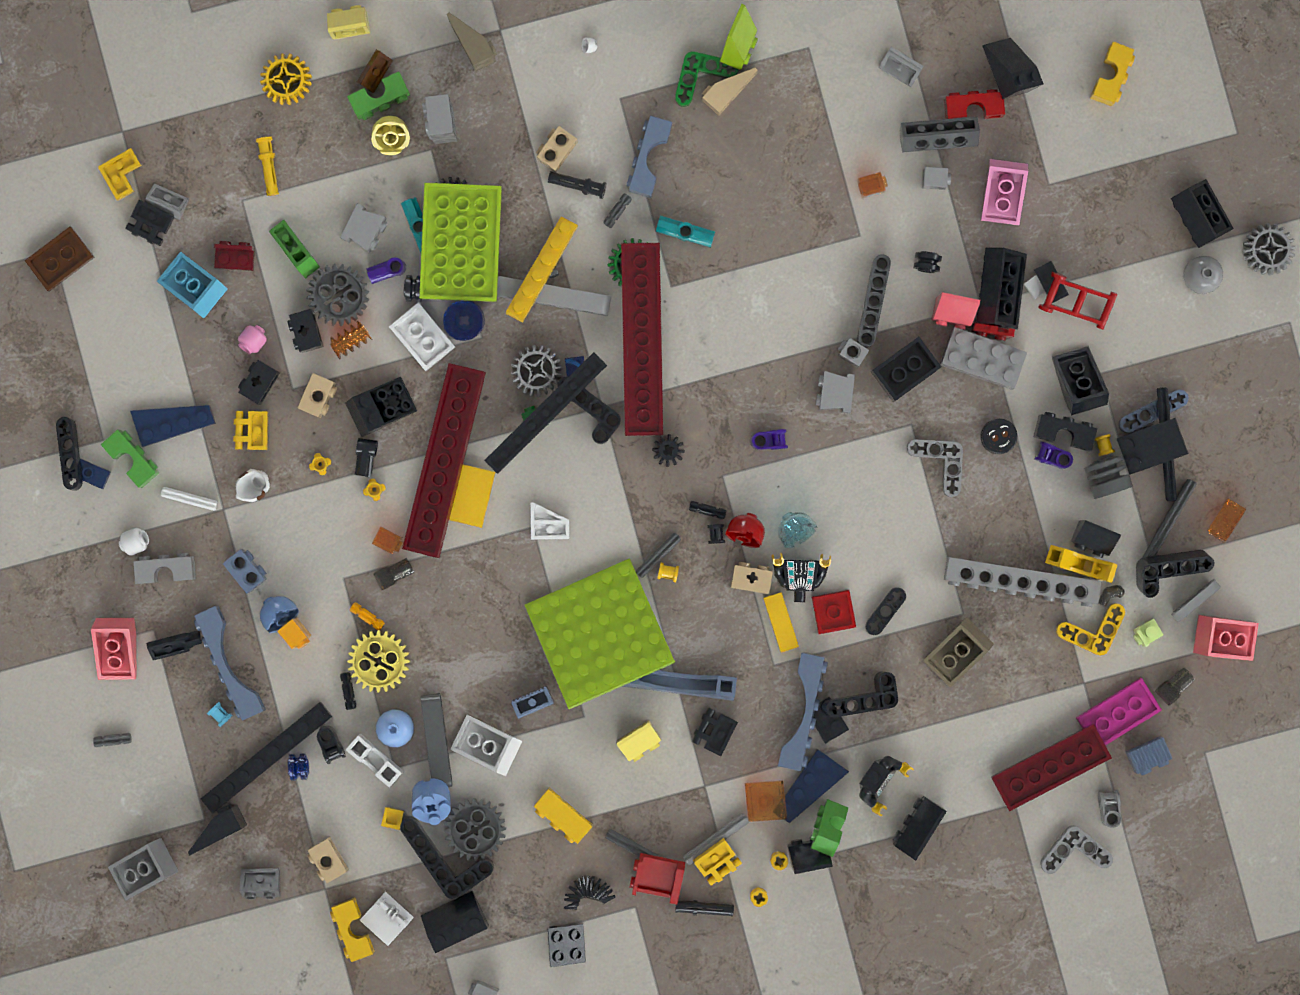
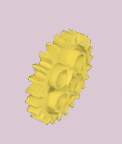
[347,630,410,693]

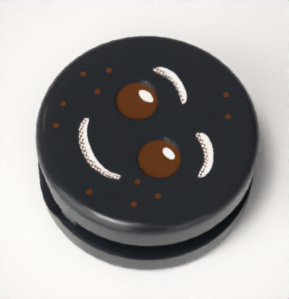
[980,418,1018,454]

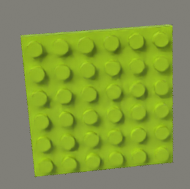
[525,558,675,709]

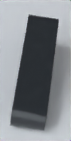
[557,377,621,445]
[1136,550,1215,598]
[822,671,898,717]

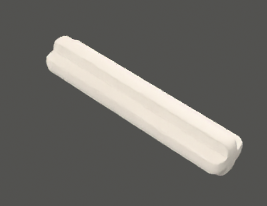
[161,487,218,511]

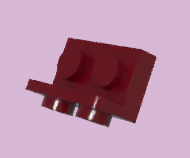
[214,241,255,271]

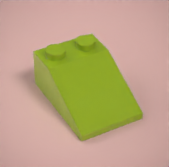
[720,4,758,70]

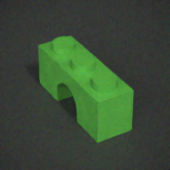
[347,71,410,120]
[101,429,159,488]
[810,799,848,857]

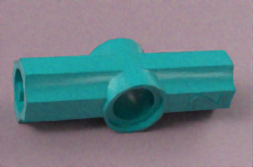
[401,197,423,253]
[656,216,715,248]

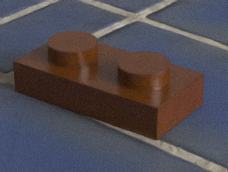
[357,49,393,93]

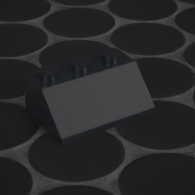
[1171,179,1234,248]
[892,796,947,861]
[421,891,489,953]

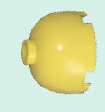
[371,116,410,155]

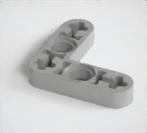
[907,439,963,497]
[1040,826,1113,874]

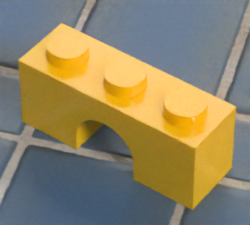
[1090,42,1135,106]
[330,898,375,962]

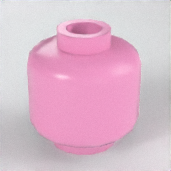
[238,325,267,354]

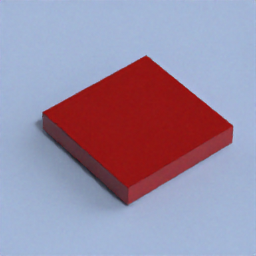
[811,590,857,634]

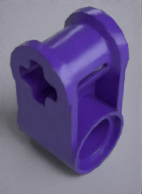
[750,429,788,450]
[1034,441,1073,469]

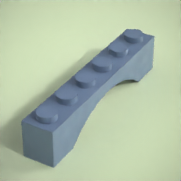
[194,606,266,721]
[778,653,828,771]
[621,670,737,701]

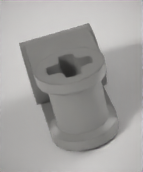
[1098,790,1122,828]

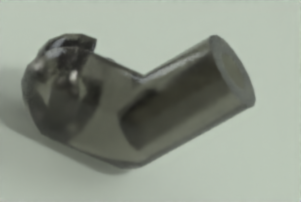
[1098,585,1125,607]

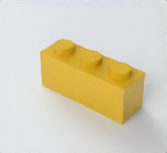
[534,787,593,844]

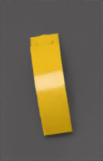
[1045,545,1117,583]

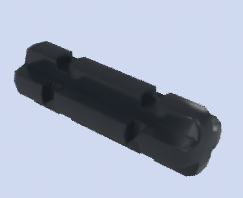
[689,501,727,519]
[340,672,356,710]

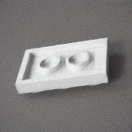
[389,302,455,371]

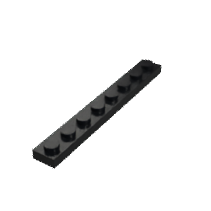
[484,352,607,474]
[200,702,333,814]

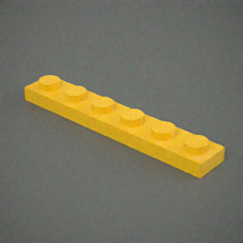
[506,216,578,323]

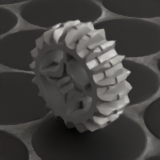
[1243,223,1296,276]
[511,345,562,397]

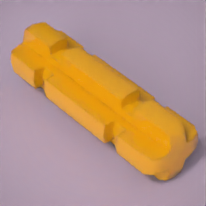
[350,602,385,630]

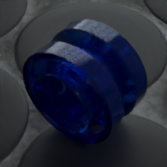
[287,753,309,781]

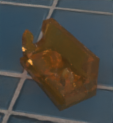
[1207,498,1246,543]

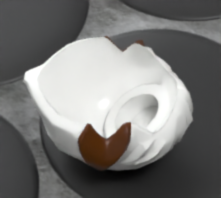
[236,469,270,502]

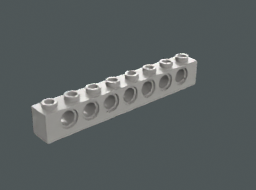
[944,557,1102,607]

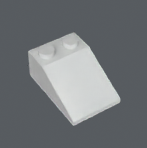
[451,715,522,776]

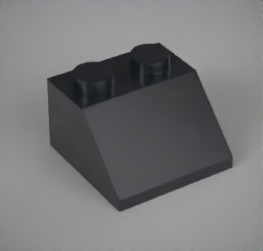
[1071,520,1121,558]

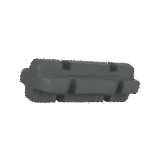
[603,193,632,228]
[93,733,132,747]

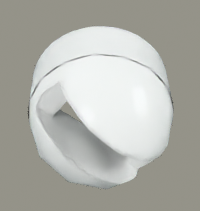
[582,37,598,53]

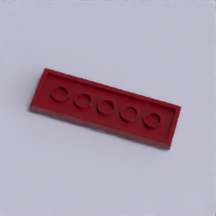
[991,724,1112,812]

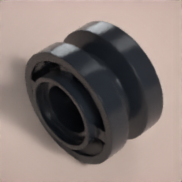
[913,251,942,273]
[404,275,422,302]

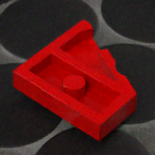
[972,323,1015,341]

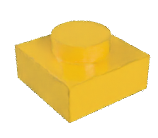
[381,807,404,830]

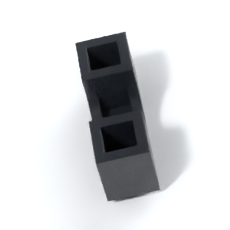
[1033,412,1098,451]

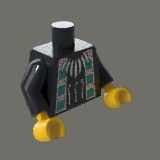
[771,553,831,602]
[859,756,914,816]

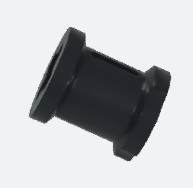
[707,524,725,544]

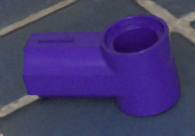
[366,257,406,284]

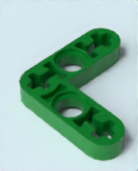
[675,51,738,107]

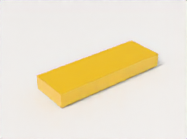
[763,592,799,653]

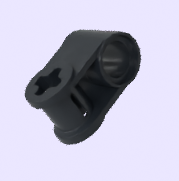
[316,726,346,765]

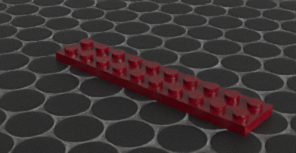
[621,242,663,436]
[402,363,486,558]

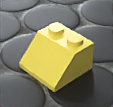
[327,5,370,40]
[616,720,661,762]

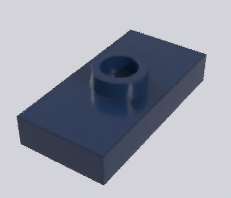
[68,458,111,489]

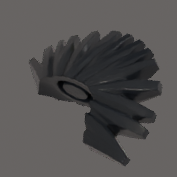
[564,876,615,910]

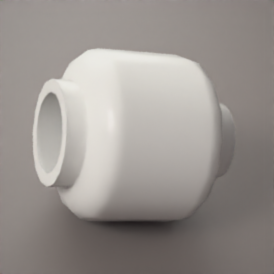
[119,528,149,555]

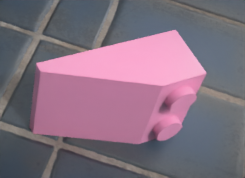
[981,159,1028,225]

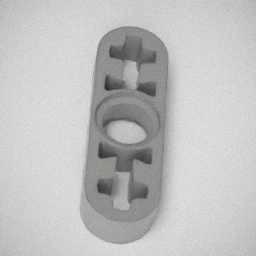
[1171,579,1221,622]

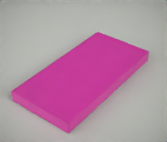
[1076,677,1162,745]

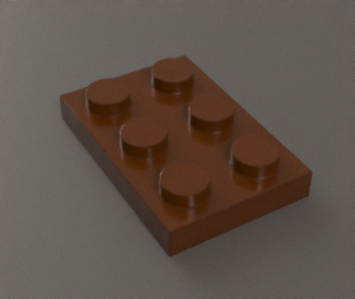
[24,226,95,292]

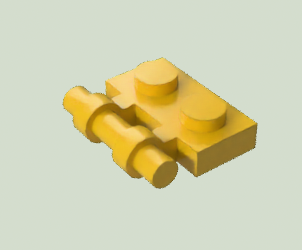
[233,411,269,450]
[693,838,742,886]

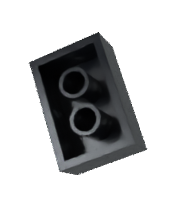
[871,336,941,402]

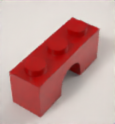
[944,89,1005,119]

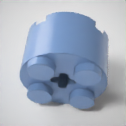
[412,779,451,825]

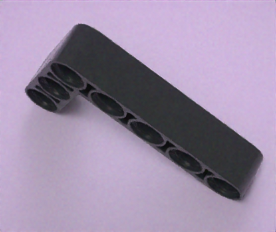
[400,817,494,899]

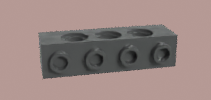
[900,116,980,153]

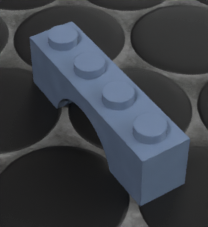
[626,116,672,198]

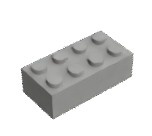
[940,327,1027,390]

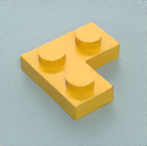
[98,148,142,201]

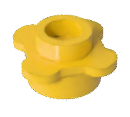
[309,453,332,475]
[363,478,386,501]

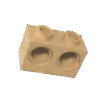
[536,126,578,173]

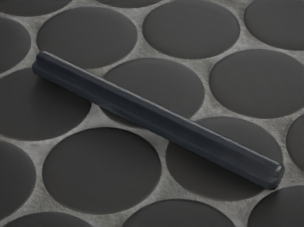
[1157,387,1177,501]

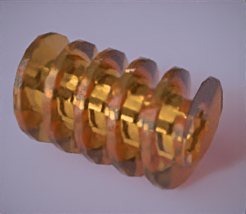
[330,321,373,360]

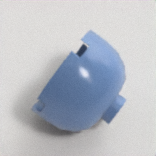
[260,596,299,633]

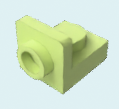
[1133,618,1163,647]

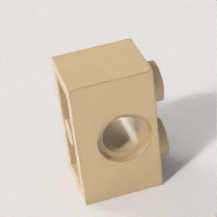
[298,373,337,418]
[307,837,349,883]

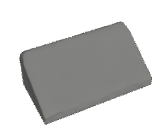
[145,184,189,220]

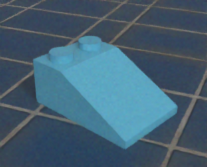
[157,252,228,318]

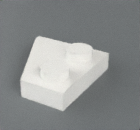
[530,503,570,540]

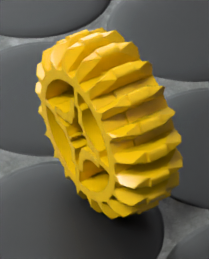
[260,53,312,105]

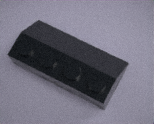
[976,247,1027,330]

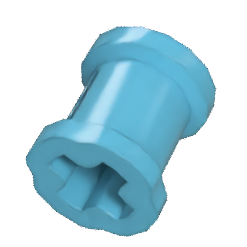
[207,702,233,727]

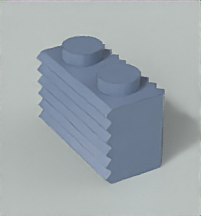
[511,686,554,719]
[1126,736,1173,775]

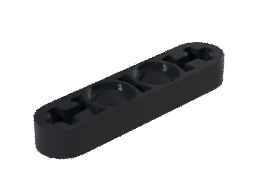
[56,417,83,491]

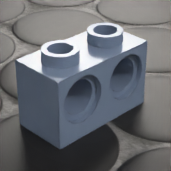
[222,549,267,594]

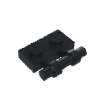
[125,200,175,246]
[692,708,738,756]

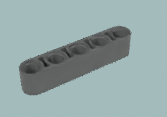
[857,254,891,348]
[421,693,452,787]

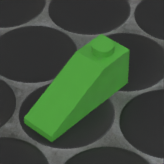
[269,220,320,279]

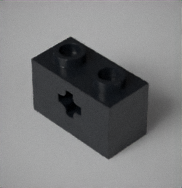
[287,309,324,353]
[238,360,280,405]

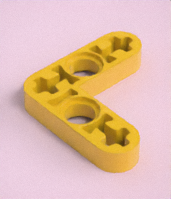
[1056,603,1125,656]

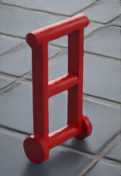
[1038,272,1118,330]

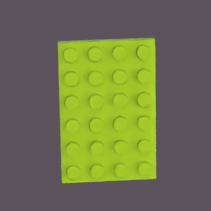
[419,183,502,302]

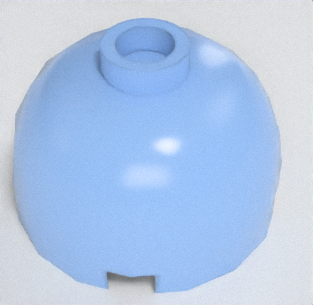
[376,709,414,748]

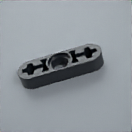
[865,587,906,635]

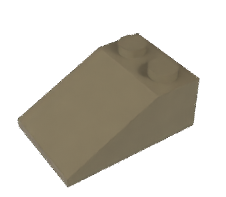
[446,12,497,72]
[923,617,994,687]

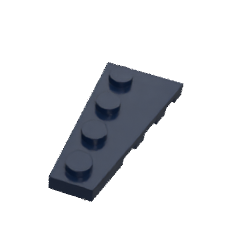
[130,405,216,447]
[773,749,849,823]

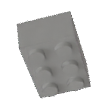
[422,94,457,144]

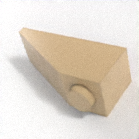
[702,68,758,116]

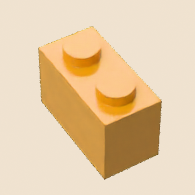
[277,618,312,649]

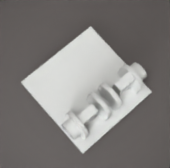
[360,891,414,946]

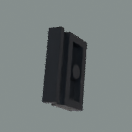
[813,697,849,744]

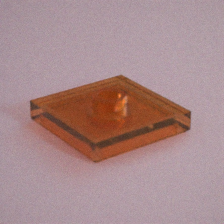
[745,780,787,822]

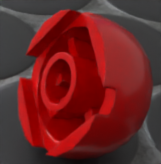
[725,513,765,548]

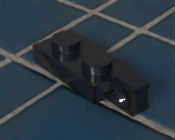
[146,631,202,660]

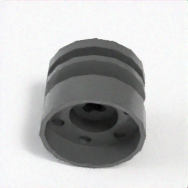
[1084,455,1133,499]

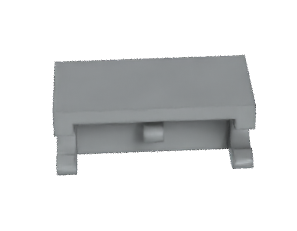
[879,47,924,87]

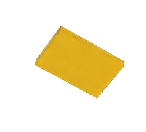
[449,464,496,528]

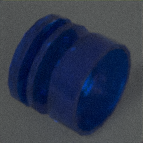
[443,300,485,341]

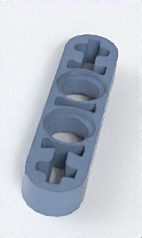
[1119,390,1189,433]

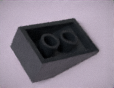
[982,38,1044,99]
[1052,346,1109,416]
[1117,418,1189,475]
[188,804,247,856]
[787,837,833,874]

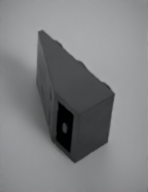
[345,377,417,437]

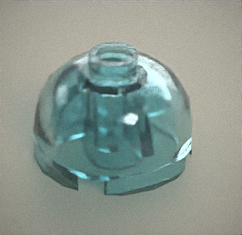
[778,512,817,548]

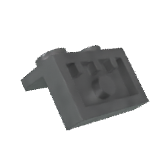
[240,869,281,900]

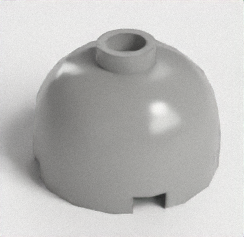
[1183,256,1223,294]

